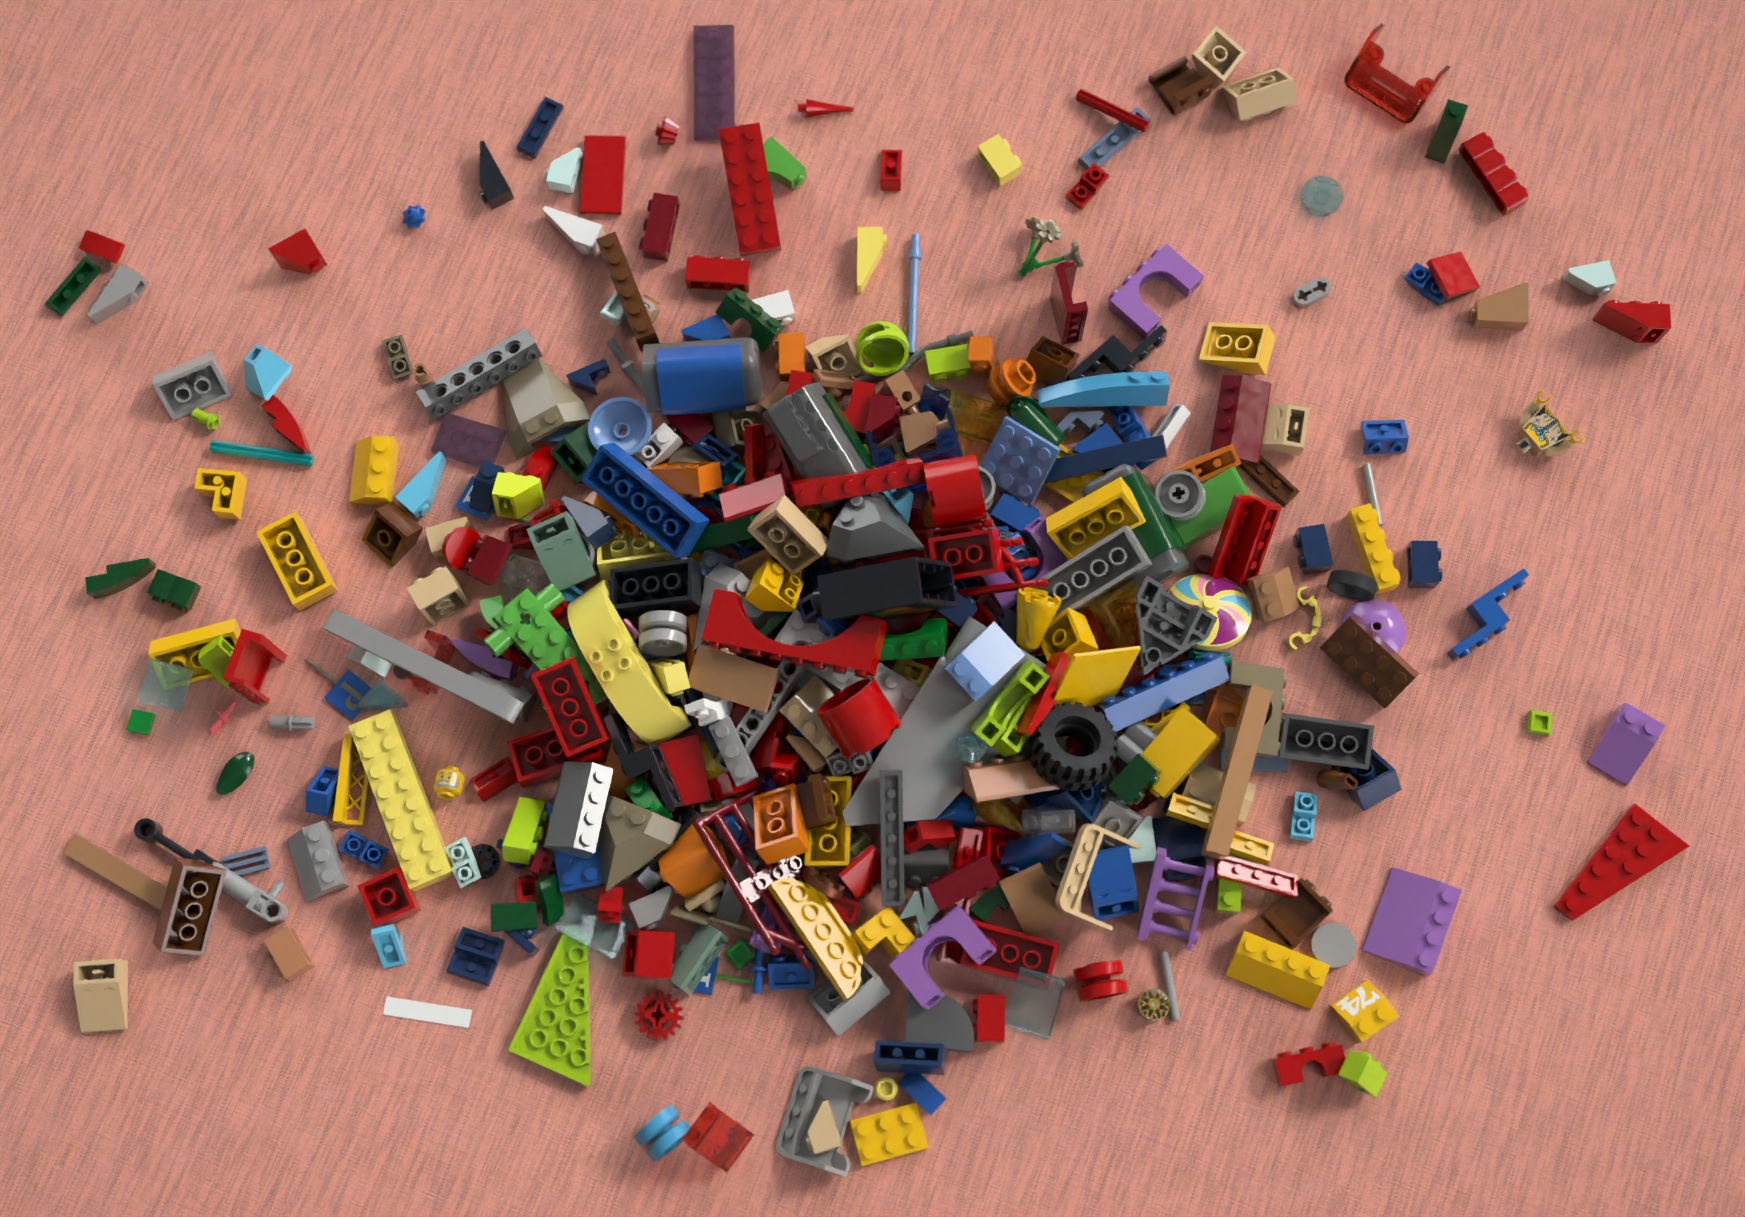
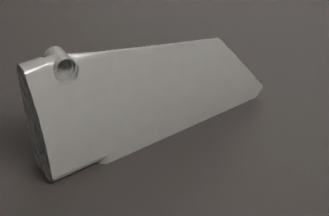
[842,616,1046,826]

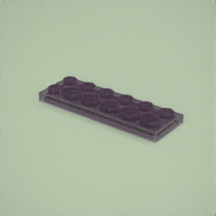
[694,25,735,141]

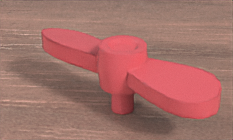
[209,700,238,735]

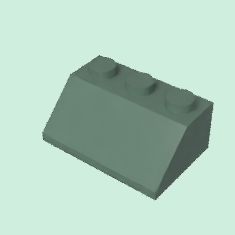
[667,924,729,996]

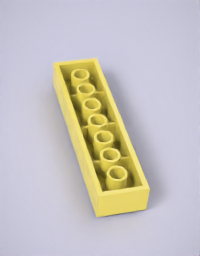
[348,709,454,892]

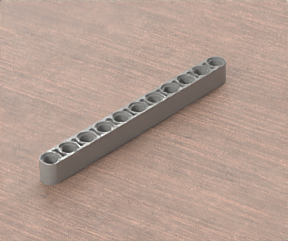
[322,609,524,724]

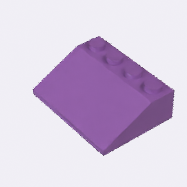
[1362,867,1462,977]

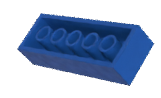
[581,443,710,558]

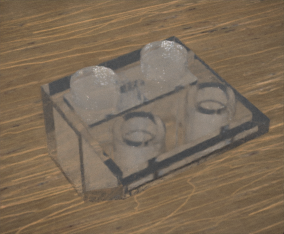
[498,554,550,605]

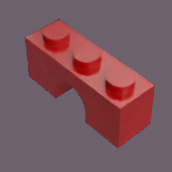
[1272,1041,1346,1087]

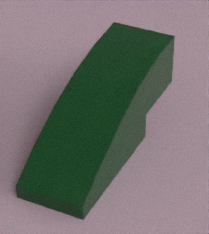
[85,558,156,599]
[969,885,1010,923]

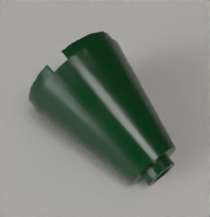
[1010,399,1064,447]

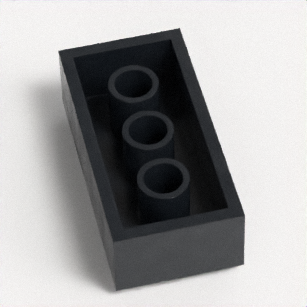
[610,558,702,618]

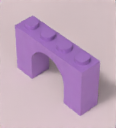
[1108,243,1204,340]
[978,516,1069,611]
[890,905,997,1010]

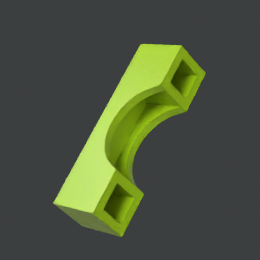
[970,659,1050,747]

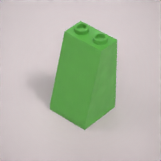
[1171,466,1251,548]

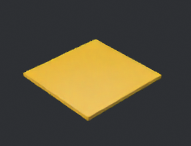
[1052,646,1141,707]

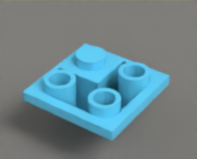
[244,344,293,401]

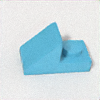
[371,924,406,969]

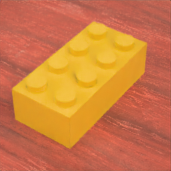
[256,512,338,611]

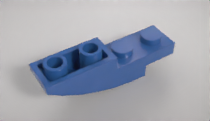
[1108,406,1157,471]

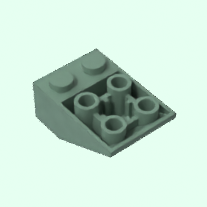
[527,511,596,591]

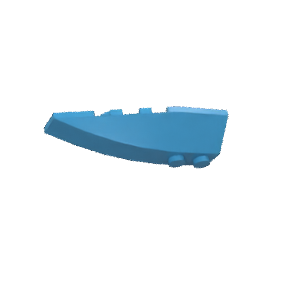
[1037,371,1170,407]

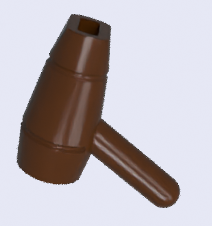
[1316,765,1358,790]

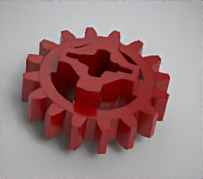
[634,991,684,1041]

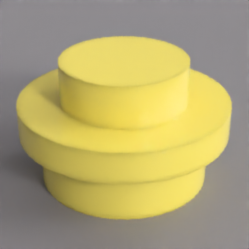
[875,1077,898,1101]

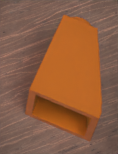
[658,818,730,900]

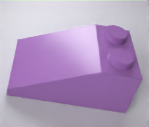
[1587,702,1665,786]

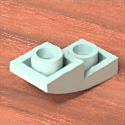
[444,837,481,888]

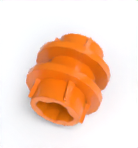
[986,358,1036,405]

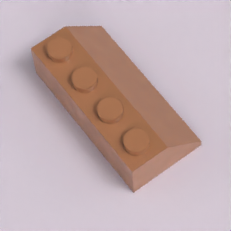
[962,753,1060,802]

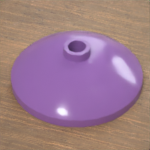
[1340,599,1406,653]

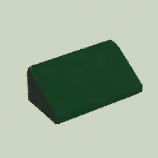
[490,902,537,932]

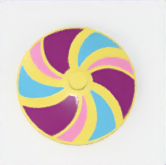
[1168,574,1252,651]

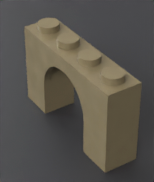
[1220,661,1287,759]

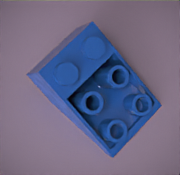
[1087,845,1139,920]

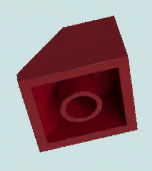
[865,393,901,450]
[464,535,513,585]

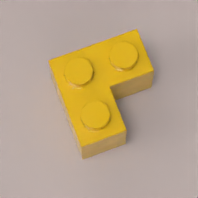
[194,468,247,520]
[852,906,916,959]

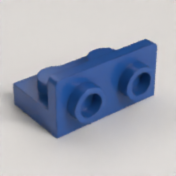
[1361,420,1409,454]
[768,953,815,990]

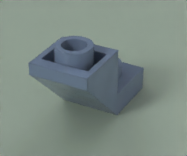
[1057,411,1105,435]

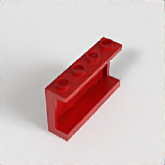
[223,629,287,705]

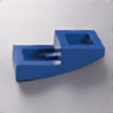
[898,1073,947,1116]

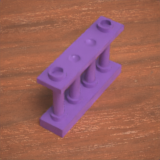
[1137,847,1215,951]

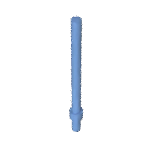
[908,234,922,355]

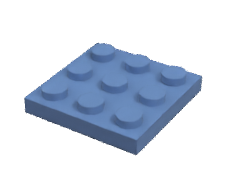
[980,416,1061,505]

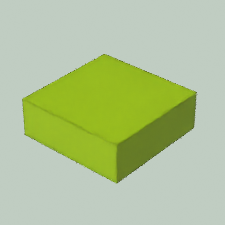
[1527,710,1553,736]

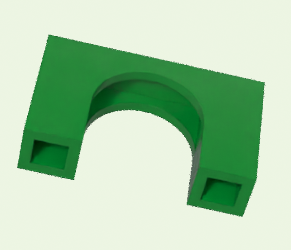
[879,618,949,660]

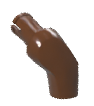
[816,506,844,535]

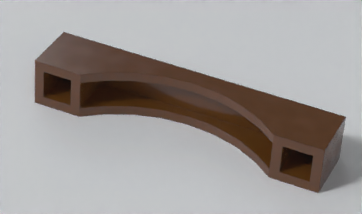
[596,232,660,352]

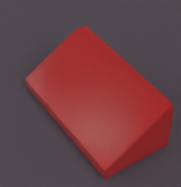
[470,757,518,802]

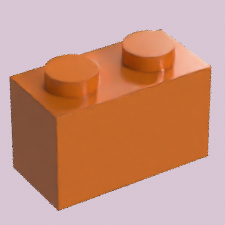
[775,333,806,381]
[968,336,997,378]

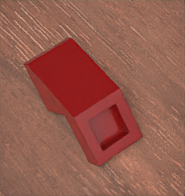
[903,819,957,854]

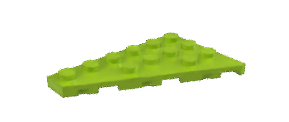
[508,925,591,1087]

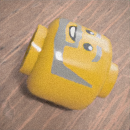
[433,766,465,800]

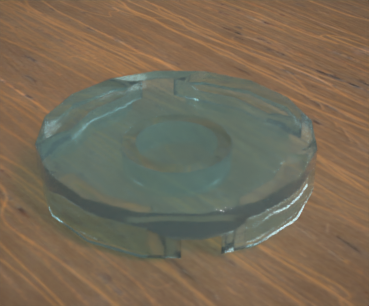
[1301,176,1343,217]

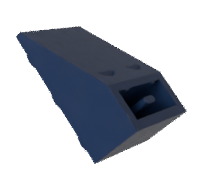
[1152,816,1209,883]

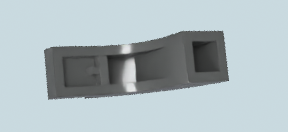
[717,846,762,925]

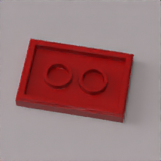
[657,735,712,807]

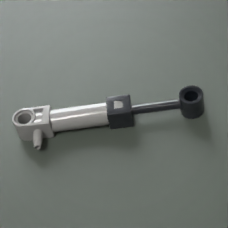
[134,818,289,924]

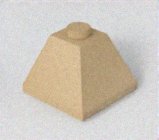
[805,335,864,376]

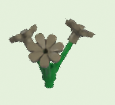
[1018,217,1083,277]

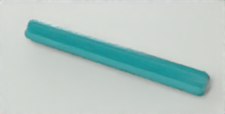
[209,440,314,467]

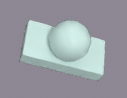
[600,291,627,326]

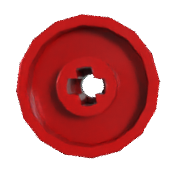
[1073,960,1128,1002]

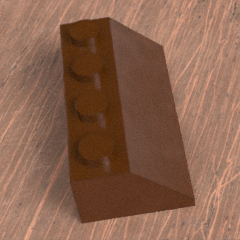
[153,857,227,956]

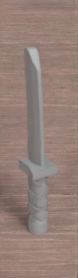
[606,338,645,394]

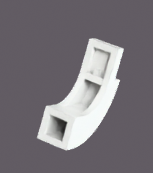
[684,692,733,726]

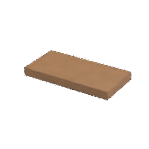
[688,644,780,713]

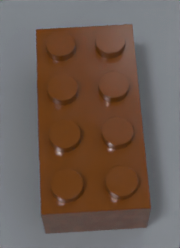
[1320,613,1419,709]

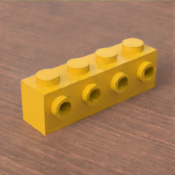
[1345,503,1401,596]

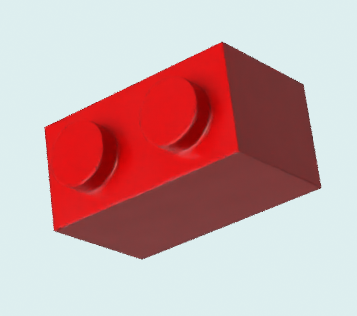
[972,994,1005,1043]

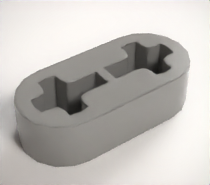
[1292,278,1331,308]

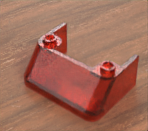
[1344,23,1451,123]

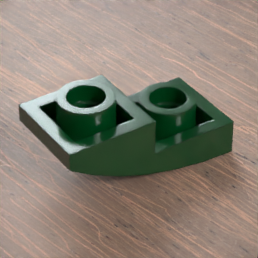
[536,873,564,926]

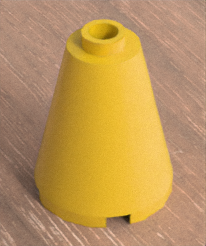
[1016,587,1061,652]

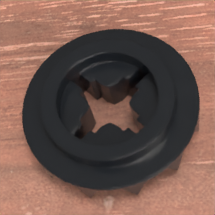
[471,843,500,879]

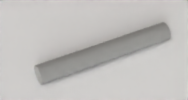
[1362,463,1383,527]
[1159,951,1180,1021]

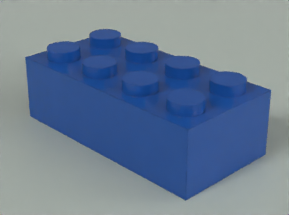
[546,803,605,895]

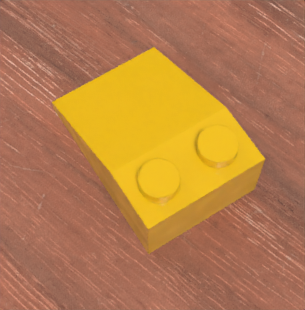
[1199,322,1276,375]

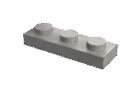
[708,716,758,787]

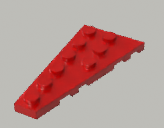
[1553,803,1689,921]

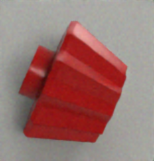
[655,117,679,145]

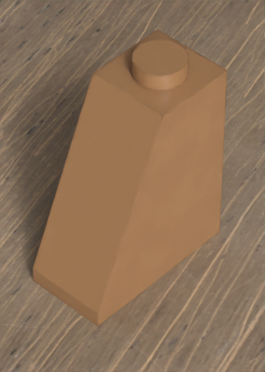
[1469,283,1529,330]

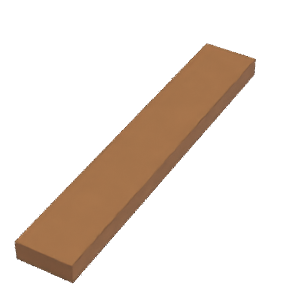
[63,834,167,910]

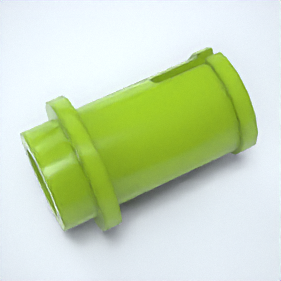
[191,408,220,430]

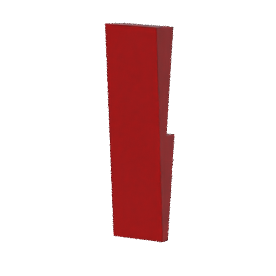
[1016,651,1071,737]

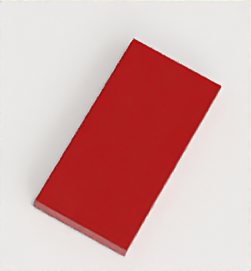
[580,135,626,215]

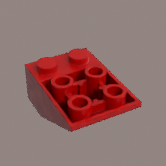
[1593,300,1671,343]

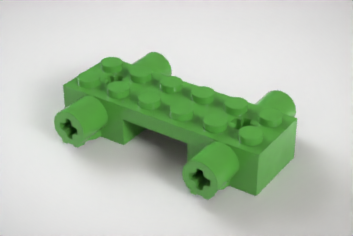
[483,583,606,717]

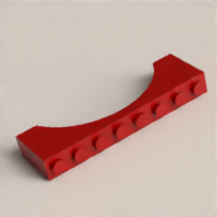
[701,588,888,679]

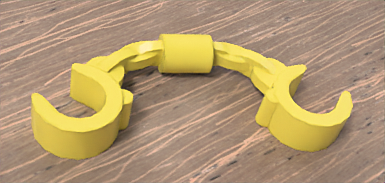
[1288,586,1322,651]

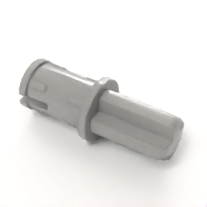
[269,714,315,731]

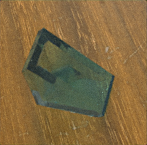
[359,679,408,711]

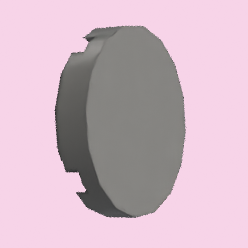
[1310,923,1356,968]

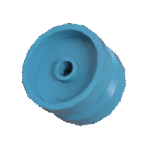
[634,1104,693,1163]

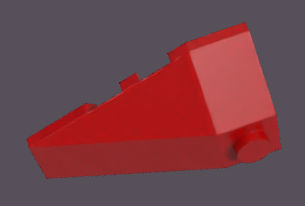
[750,690,795,776]

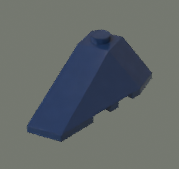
[1046,744,1106,823]

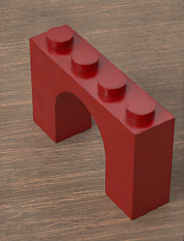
[786,370,876,440]

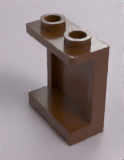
[1260,878,1333,950]

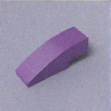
[452,639,518,679]

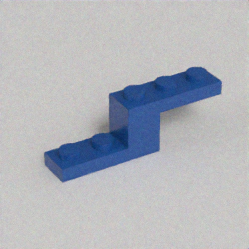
[1447,568,1529,660]

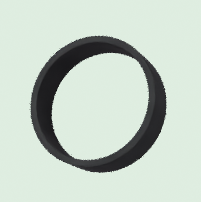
[1327,570,1377,601]

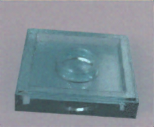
[137,658,193,712]

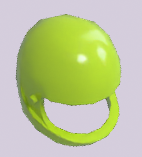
[856,321,909,376]

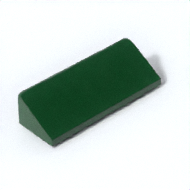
[44,256,102,317]

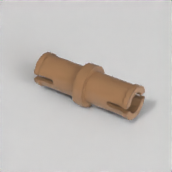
[413,363,434,388]

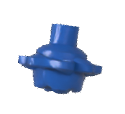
[403,205,425,228]

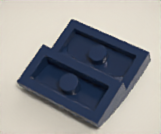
[446,927,505,986]

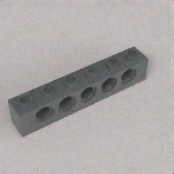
[416,328,542,420]

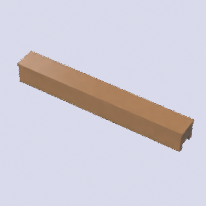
[1201,683,1273,861]

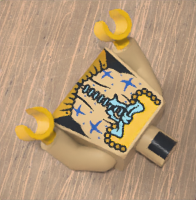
[1515,389,1586,457]

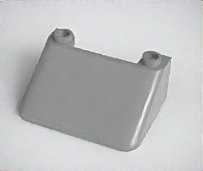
[776,1066,874,1177]

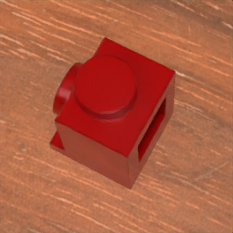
[514,875,541,910]

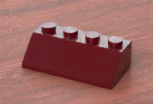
[1210,375,1271,464]

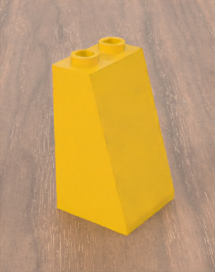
[1142,707,1222,798]

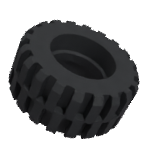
[1028,702,1119,791]

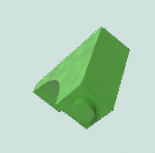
[763,136,807,190]

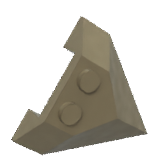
[598,795,681,892]

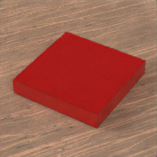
[1426,251,1480,299]

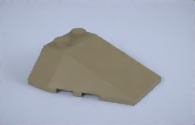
[502,359,591,460]

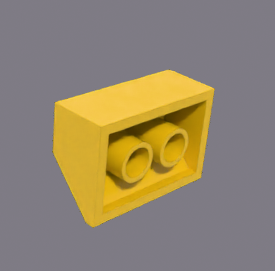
[349,436,399,505]

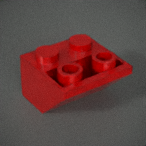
[621,931,675,979]

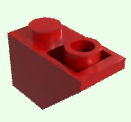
[770,752,803,788]

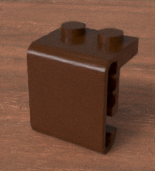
[1148,56,1213,116]
[796,773,837,831]

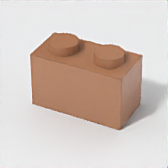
[264,926,315,981]

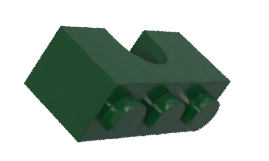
[715,288,784,353]

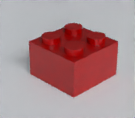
[357,867,421,928]

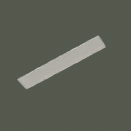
[383,997,472,1028]

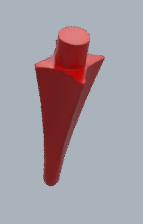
[798,99,854,118]

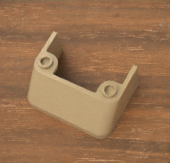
[1055,824,1141,931]

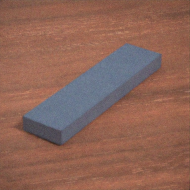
[1078,107,1151,170]

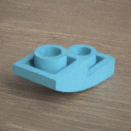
[1289,791,1318,842]

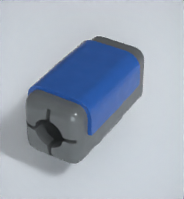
[642,337,762,416]

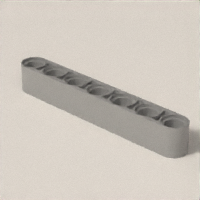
[716,640,813,772]

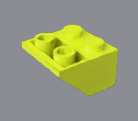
[492,472,545,519]

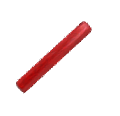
[1076,89,1149,132]

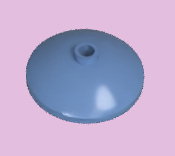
[588,397,652,456]

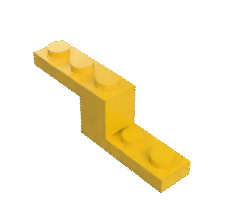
[1167,793,1274,866]

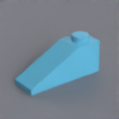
[395,451,447,519]

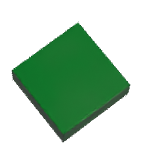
[126,709,156,736]
[725,939,756,971]

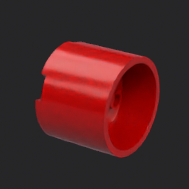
[924,454,988,528]
[816,676,902,759]

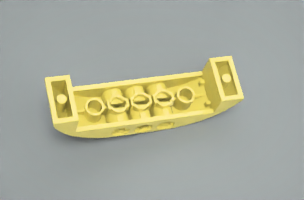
[567,579,692,745]

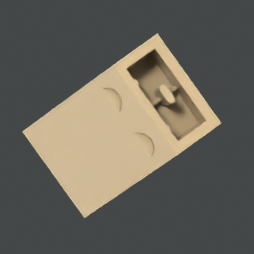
[1261,404,1310,456]
[73,959,128,1032]

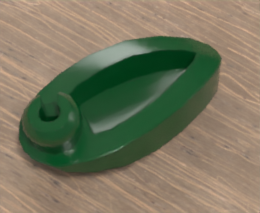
[216,752,255,795]

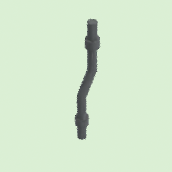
[856,331,974,383]

